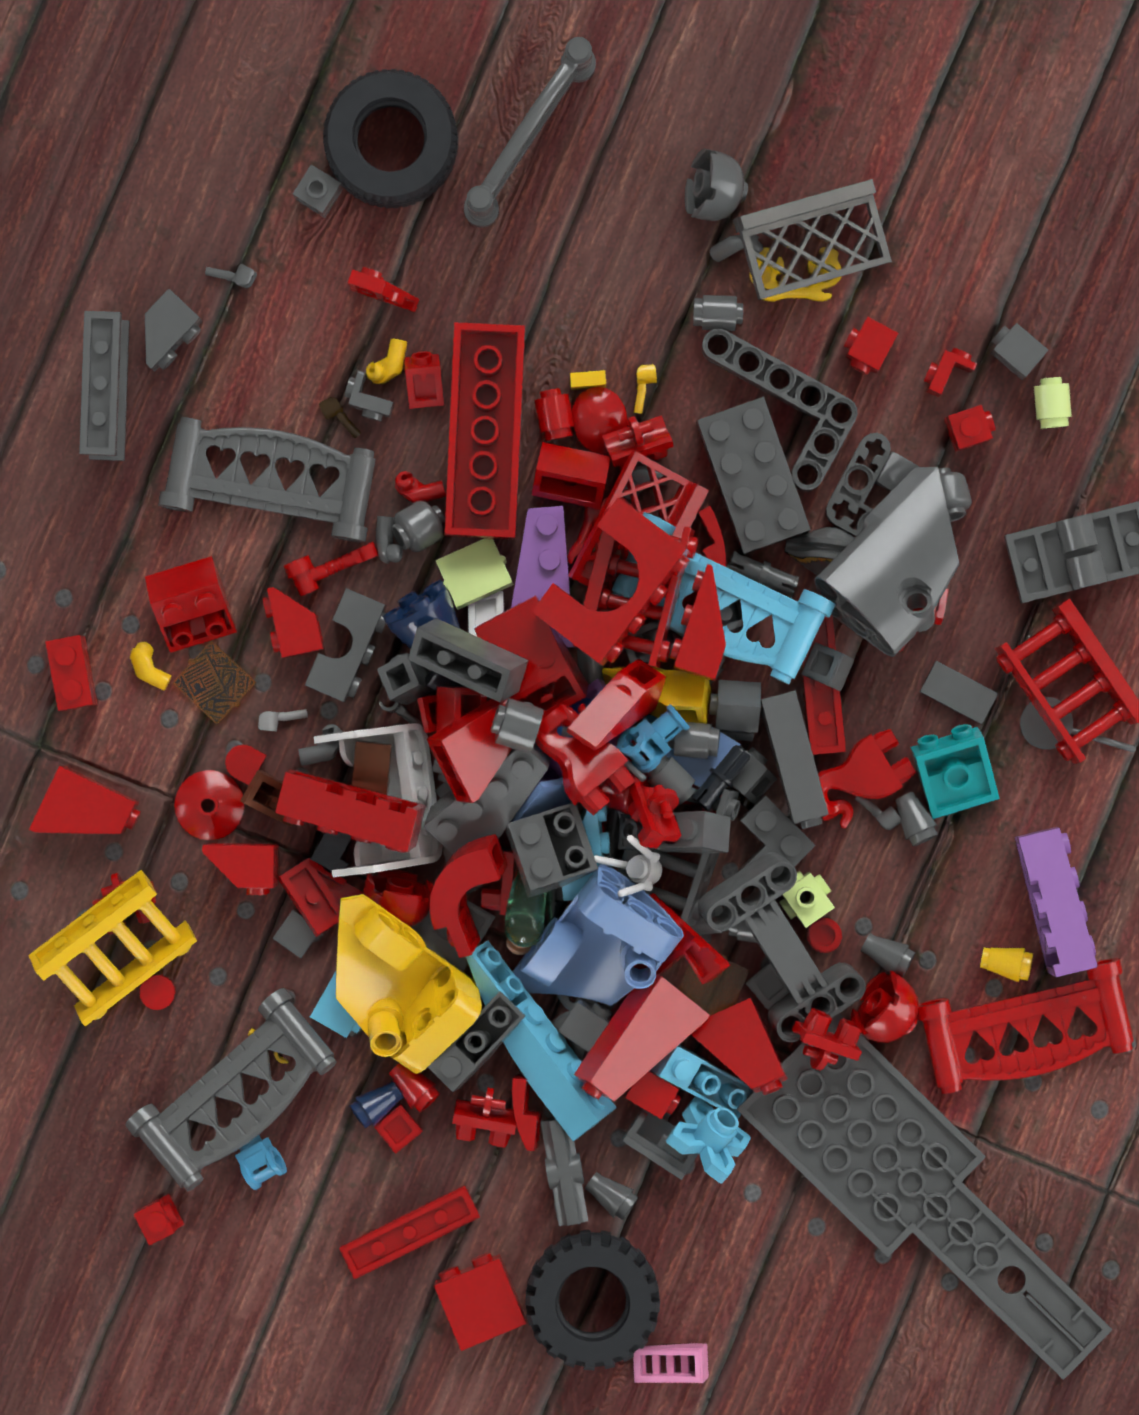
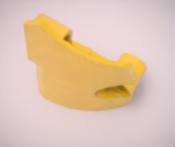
[336,894,482,1074]

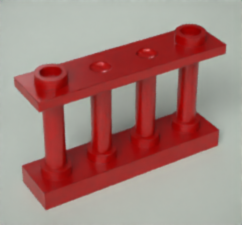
[573,507,698,669]
[995,599,1139,764]

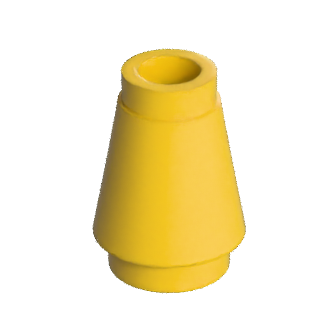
[980,947,1033,982]

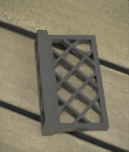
[732,179,892,300]

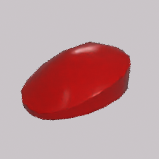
[572,387,628,454]

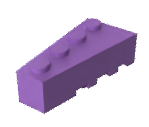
[511,506,574,648]
[1015,827,1098,977]

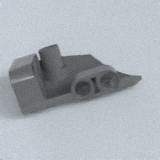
[815,467,960,657]

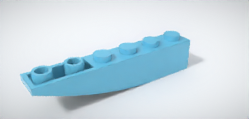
[466,941,617,1141]

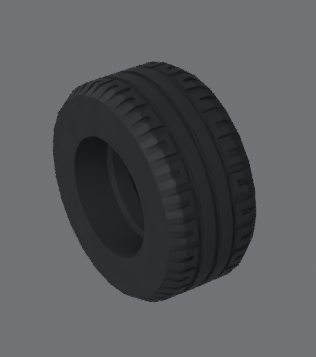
[323,69,458,208]

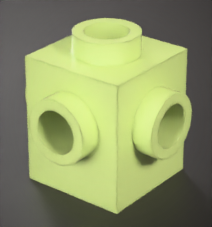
[779,871,835,928]

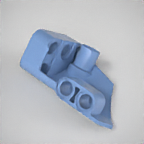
[512,864,684,1006]

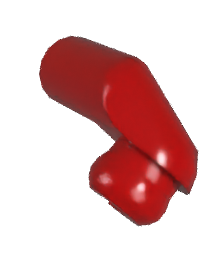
[395,471,446,503]

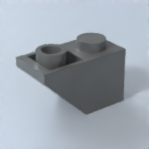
[145,289,203,372]

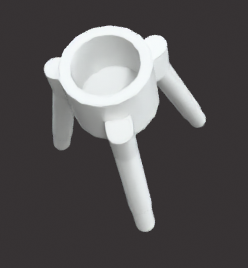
[594,835,662,897]

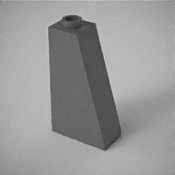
[760,690,829,829]

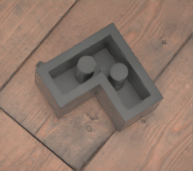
[739,795,816,878]

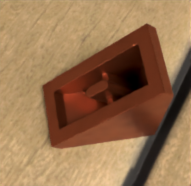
[240,770,293,827]

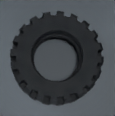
[525,1230,660,1371]

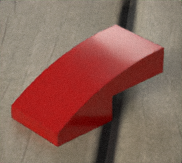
[697,505,726,567]
[512,1074,542,1151]

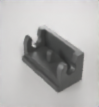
[622,1108,698,1180]

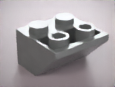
[506,803,598,898]

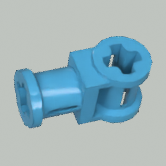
[617,704,690,773]
[235,1135,287,1190]

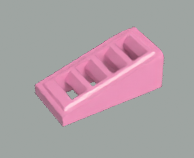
[633,1343,709,1383]

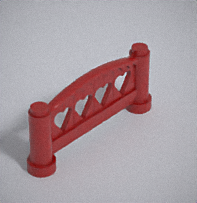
[917,958,1134,1094]

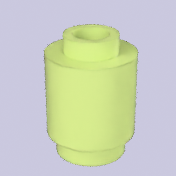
[1034,377,1072,429]

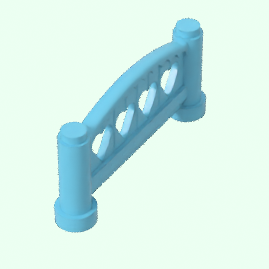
[611,512,836,684]

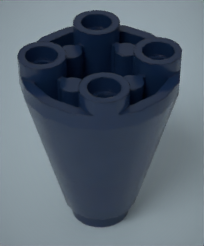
[383,580,460,649]

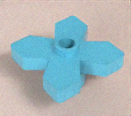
[666,1096,751,1183]

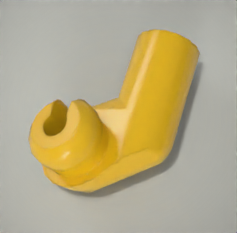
[366,339,407,384]

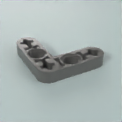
[825,433,891,537]

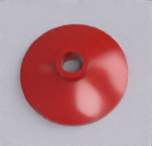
[174,770,245,840]

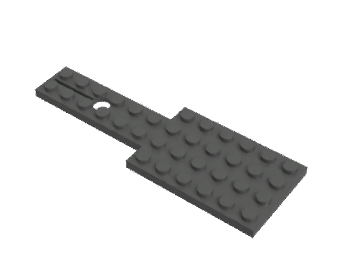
[737,1013,1112,1380]

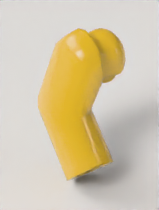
[130,642,172,691]

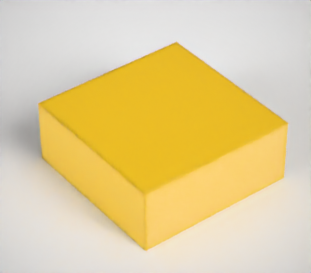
[570,370,606,390]

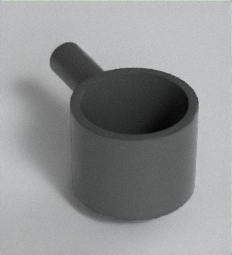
[490,698,544,754]

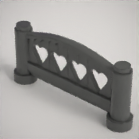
[464,37,596,228]
[158,417,376,543]
[125,988,337,1192]

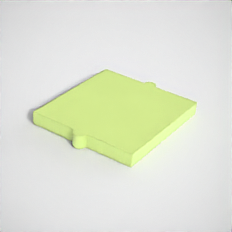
[435,538,514,610]

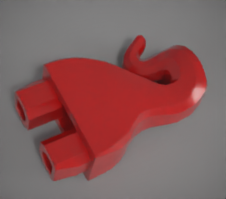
[535,703,635,816]
[818,729,916,829]

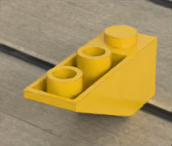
[602,667,711,724]

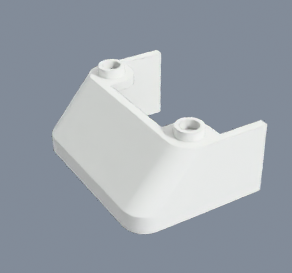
[314,723,443,877]

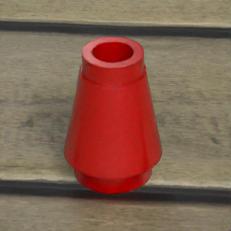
[389,1063,440,1113]

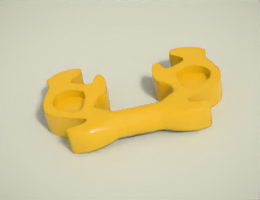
[749,247,842,302]

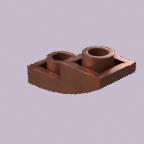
[352,741,392,795]

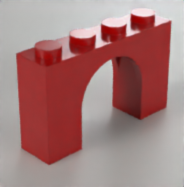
[531,497,690,666]

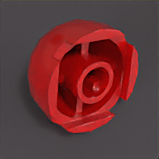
[363,869,433,927]
[851,971,918,1043]

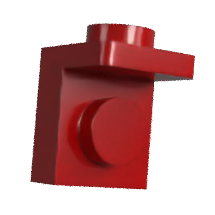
[404,351,444,409]

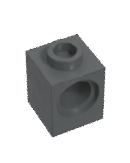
[293,164,343,218]
[990,323,1048,380]

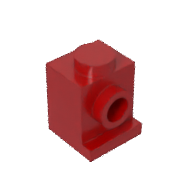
[133,1194,185,1246]

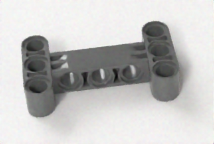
[698,852,866,1042]

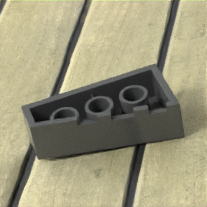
[424,743,551,854]

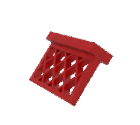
[568,450,709,593]

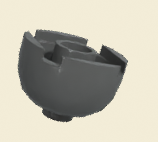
[684,148,748,221]

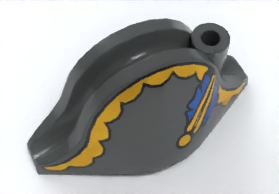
[784,527,855,575]

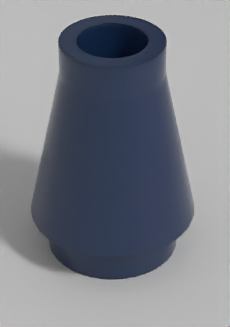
[349,1081,404,1129]

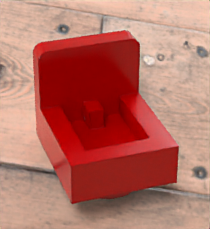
[923,348,977,397]

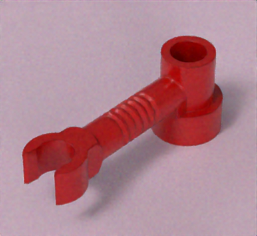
[283,542,378,597]

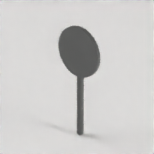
[1020,697,1136,752]

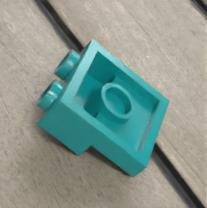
[911,724,1000,819]

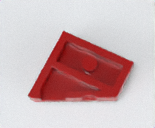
[348,267,420,313]
[278,858,363,937]

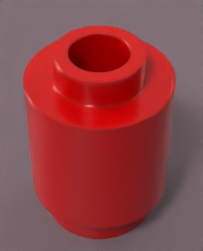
[534,388,575,441]

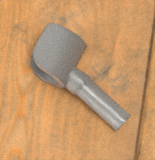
[258,709,308,731]

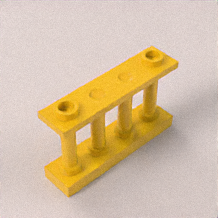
[28,870,197,1026]

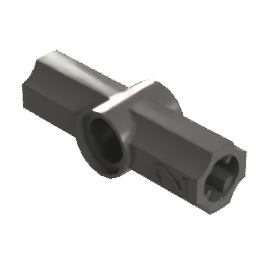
[541,1118,588,1226]

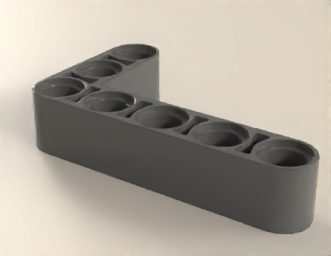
[701,329,858,492]

